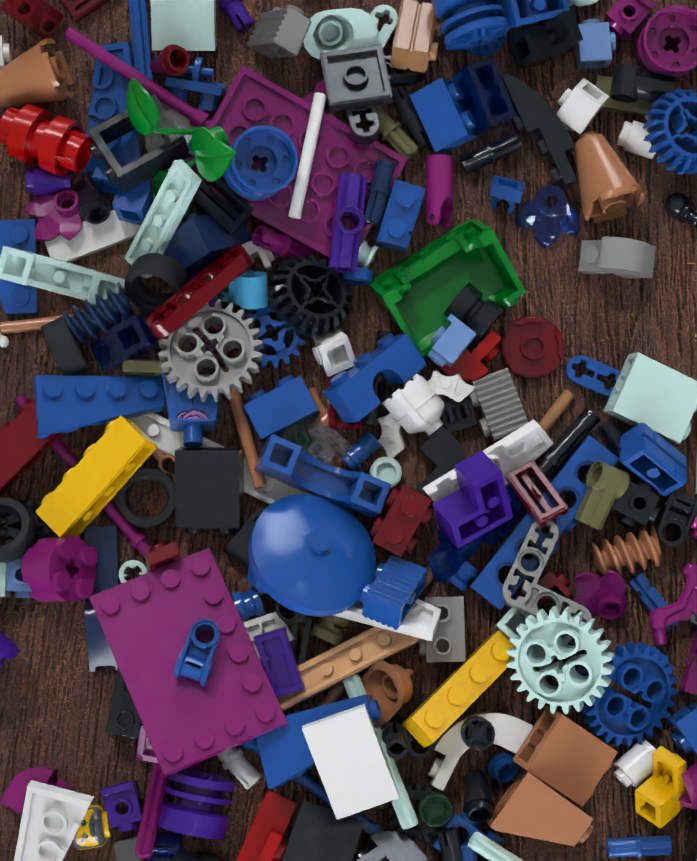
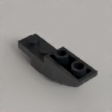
[498,73,577,191]

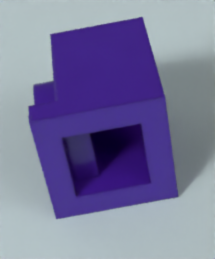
[101,779,143,832]

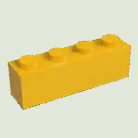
[35,415,158,537]
[402,629,515,748]

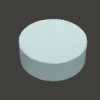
[369,457,402,489]

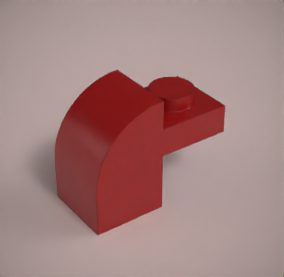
[429,330,502,384]

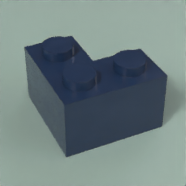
[163,208,252,275]

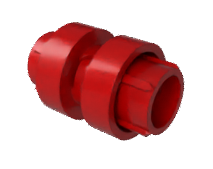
[0,104,92,176]

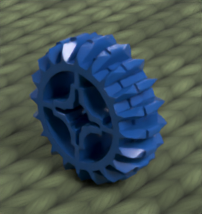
[642,89,697,175]

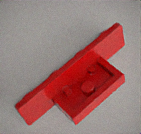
[236,790,297,861]

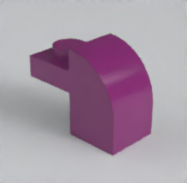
[0,765,76,814]

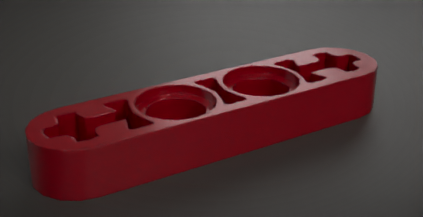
[146,245,252,338]

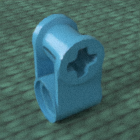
[217,269,269,309]

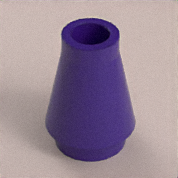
[26,165,71,196]

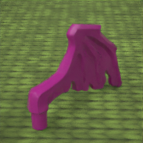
[649,563,697,645]

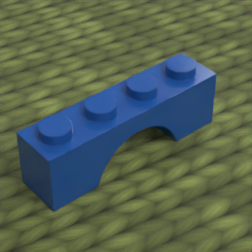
[254,434,391,519]

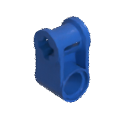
[173,619,221,687]

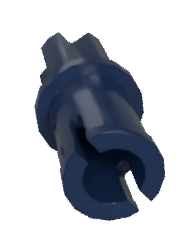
[363,159,396,224]

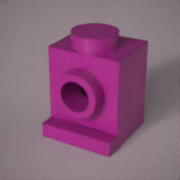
[603,0,656,41]

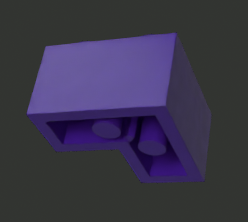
[432,450,513,548]

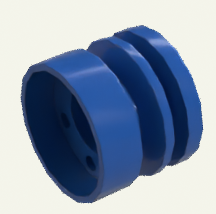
[431,0,509,51]
[223,126,298,201]

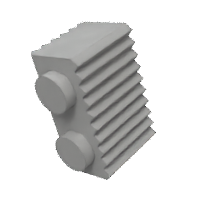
[247,5,312,59]
[469,368,528,443]

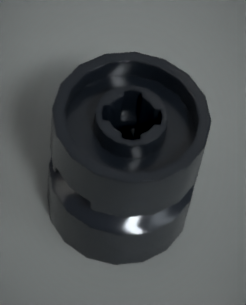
[443,282,504,342]

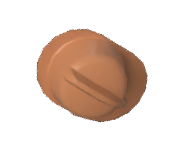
[361,661,414,727]

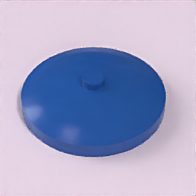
[248,494,376,616]

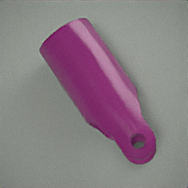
[426,154,454,229]

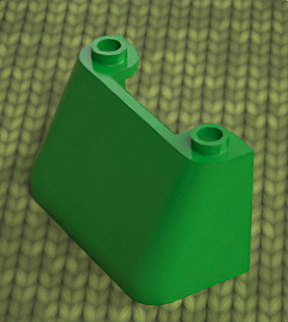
[370,219,526,358]

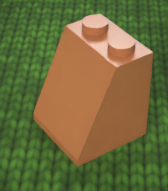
[486,768,593,847]

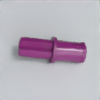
[252,226,310,259]

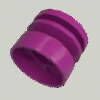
[636,5,697,81]

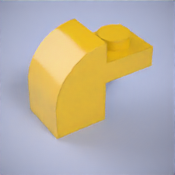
[635,746,687,829]

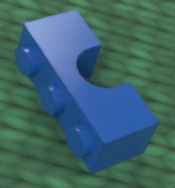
[323,333,427,423]

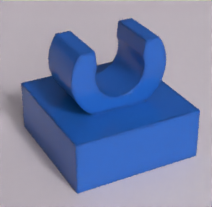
[489,175,524,214]

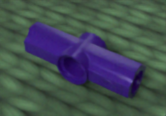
[328,173,367,273]

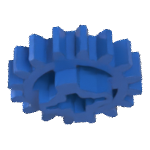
[245,300,306,370]

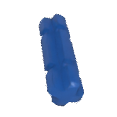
[628,573,679,631]

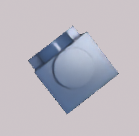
[427,314,476,368]

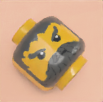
[72,805,112,850]

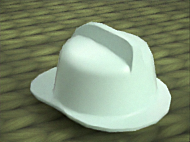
[303,8,378,60]

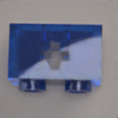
[452,57,516,135]

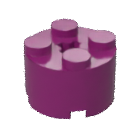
[22,536,98,603]

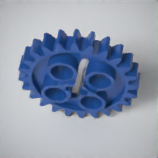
[581,641,678,747]

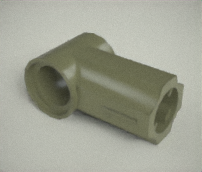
[574,461,630,530]

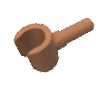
[308,387,328,433]
[151,449,175,475]

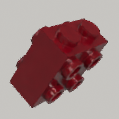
[369,484,434,558]

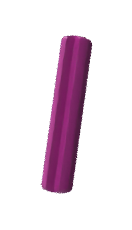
[134,763,168,859]

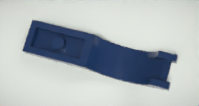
[84,525,120,671]

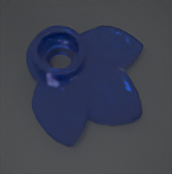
[517,185,580,248]

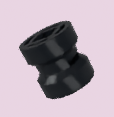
[460,716,495,751]

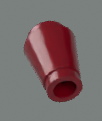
[150,45,190,76]

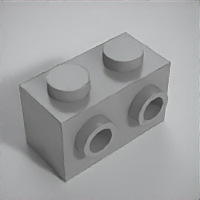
[419,596,466,662]

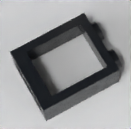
[88,94,190,193]

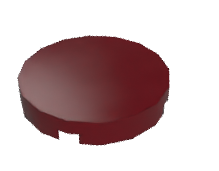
[501,316,565,380]

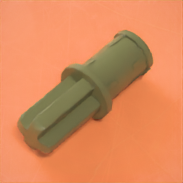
[375,105,419,160]

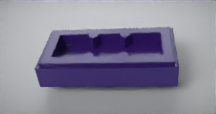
[253,626,305,698]

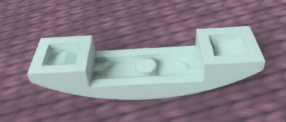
[0,246,125,304]

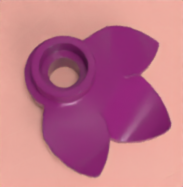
[24,190,82,241]
[572,570,627,620]

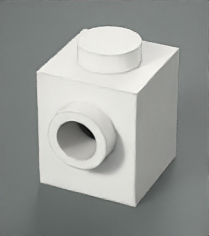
[556,78,609,134]

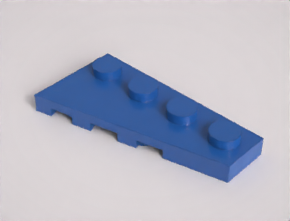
[80,41,143,175]
[33,375,165,440]

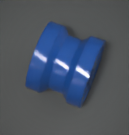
[439,554,480,593]
[232,586,266,622]

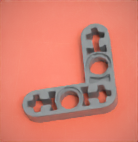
[501,520,592,623]

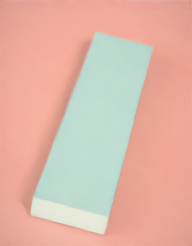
[124,159,202,279]

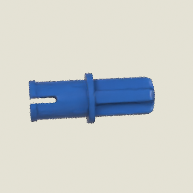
[606,833,672,860]

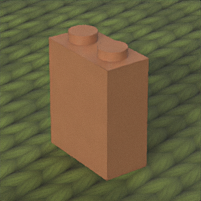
[512,705,618,807]

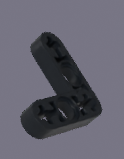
[345,55,427,145]

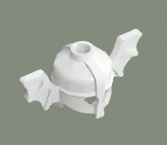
[378,370,475,458]

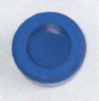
[341,267,373,286]

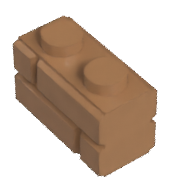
[390,0,443,73]

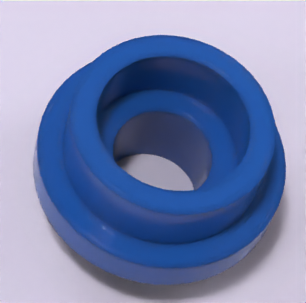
[487,752,519,783]

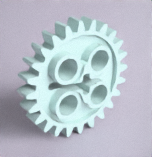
[506,606,615,714]

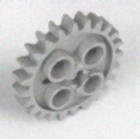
[158,299,263,402]

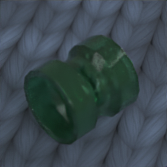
[418,791,452,827]

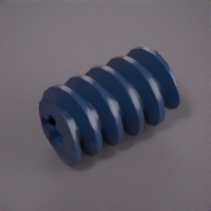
[62,282,134,345]

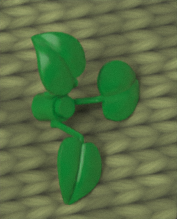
[126,78,236,222]

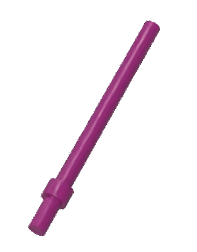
[64,26,212,128]

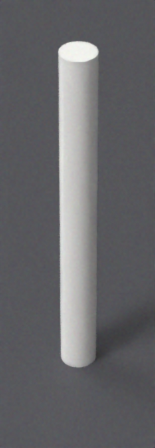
[288,92,327,219]

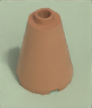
[0,38,74,108]
[574,131,644,223]

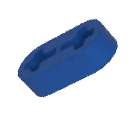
[565,355,621,397]

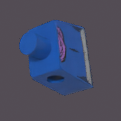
[162,372,222,448]

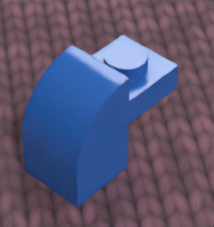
[92,162,155,225]

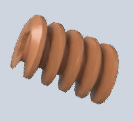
[590,526,661,576]

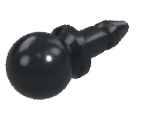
[665,192,697,229]

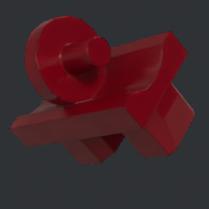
[0,0,65,39]

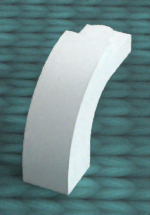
[428,712,533,791]

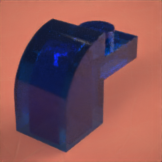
[90,315,157,373]

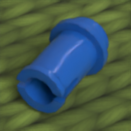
[340,431,381,471]

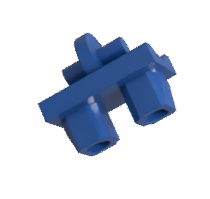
[165,57,226,111]

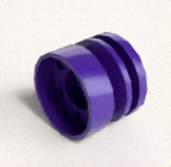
[157,768,236,839]

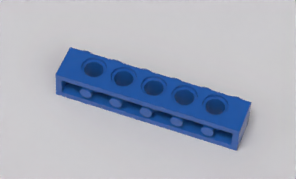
[468,435,619,611]

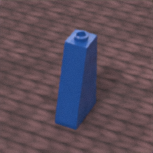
[256,694,382,789]

